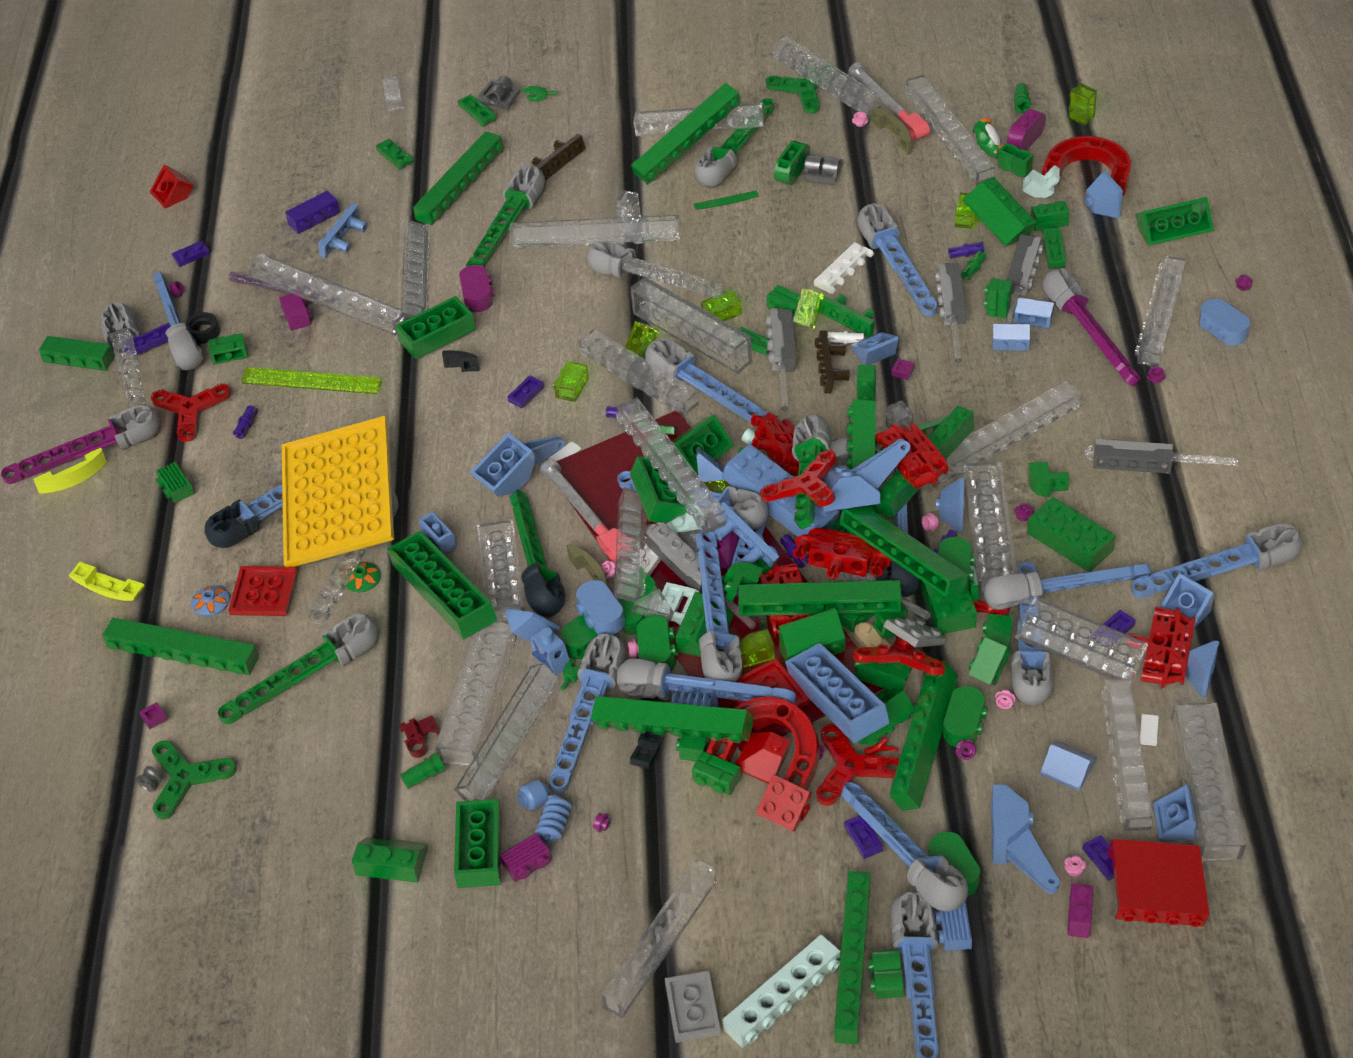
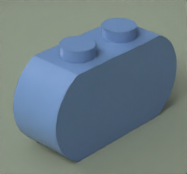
[1199,299,1250,345]
[575,580,625,635]

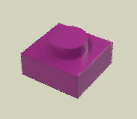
[891,359,915,380]
[139,702,168,730]

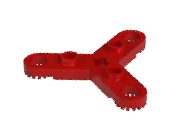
[151,383,231,442]
[760,449,837,507]
[853,636,946,676]
[816,724,900,806]

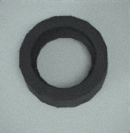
[185,312,220,344]

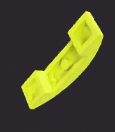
[33,448,107,494]
[69,561,145,601]

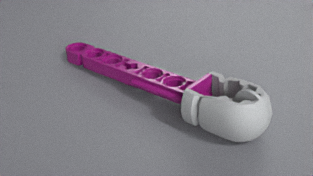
[1042,268,1141,386]
[1,405,160,484]

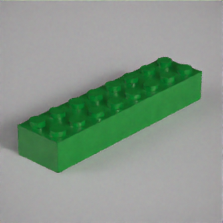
[387,531,498,640]

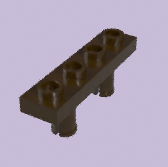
[532,134,586,180]
[815,330,850,394]

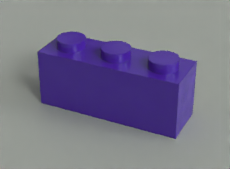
[285,191,340,234]

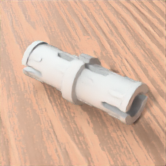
[828,331,864,345]

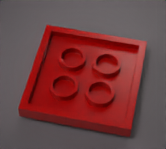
[228,566,298,616]
[733,658,809,731]

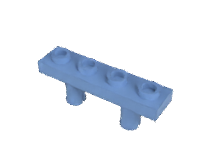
[318,203,367,258]
[713,502,779,568]

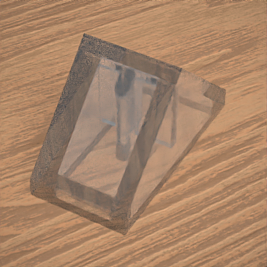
[631,589,674,622]

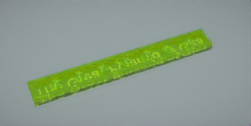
[241,367,382,395]

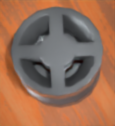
[136,766,163,792]

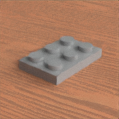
[883,617,947,647]
[665,971,721,1043]

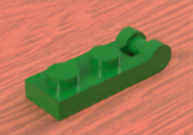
[458,94,496,127]
[376,139,414,170]

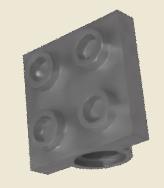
[478,76,520,110]
[803,155,843,185]

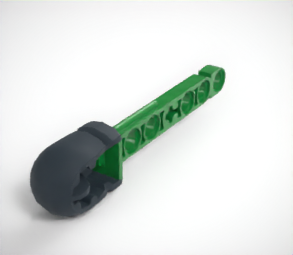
[510,489,565,617]

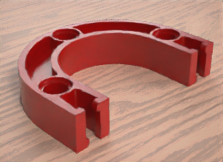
[1042,136,1131,196]
[706,697,820,790]

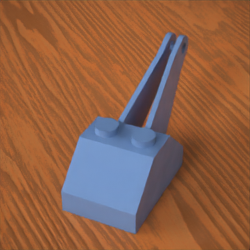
[470,433,565,497]
[816,439,910,512]
[991,785,1060,894]

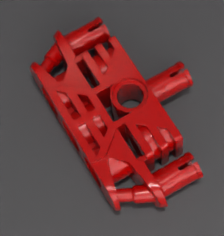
[750,413,799,476]
[875,423,949,489]
[793,528,891,579]
[759,563,811,638]
[1127,606,1196,689]

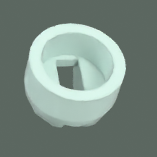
[741,428,757,444]

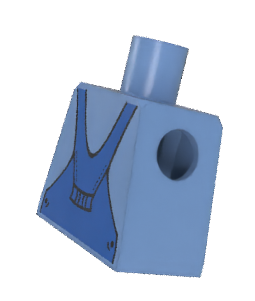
[531,628,569,676]

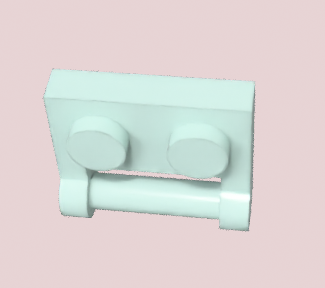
[653,582,700,625]

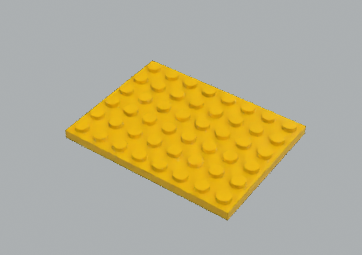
[282,416,394,567]

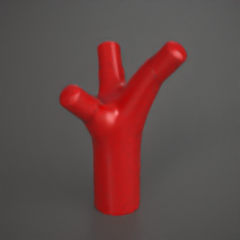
[864,737,898,755]

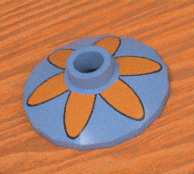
[191,586,230,616]

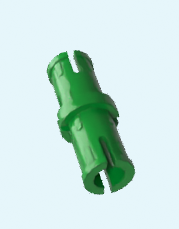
[961,251,987,280]

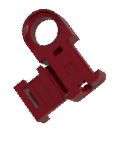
[399,716,440,758]

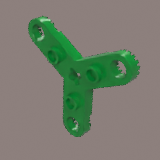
[766,65,835,114]
[152,741,236,820]

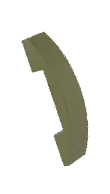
[871,107,911,155]
[566,544,607,586]

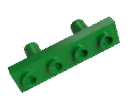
[813,293,875,338]

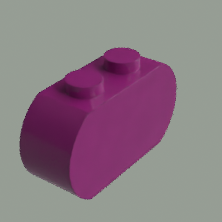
[1007,108,1046,151]
[459,265,495,312]

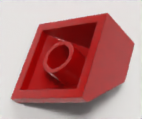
[149,164,194,208]
[735,732,791,784]

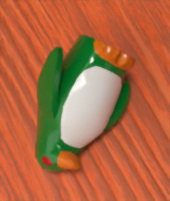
[972,118,1003,158]

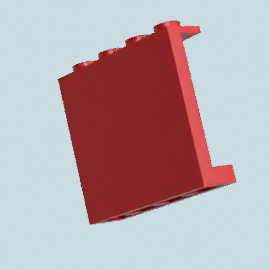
[1107,839,1210,927]

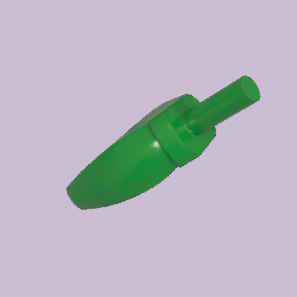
[522,86,557,102]
[560,658,582,691]

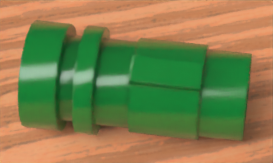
[1014,83,1031,114]
[400,753,446,789]

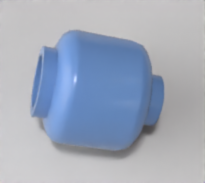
[517,780,550,811]

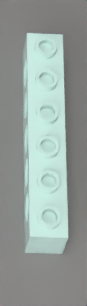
[723,935,840,1048]

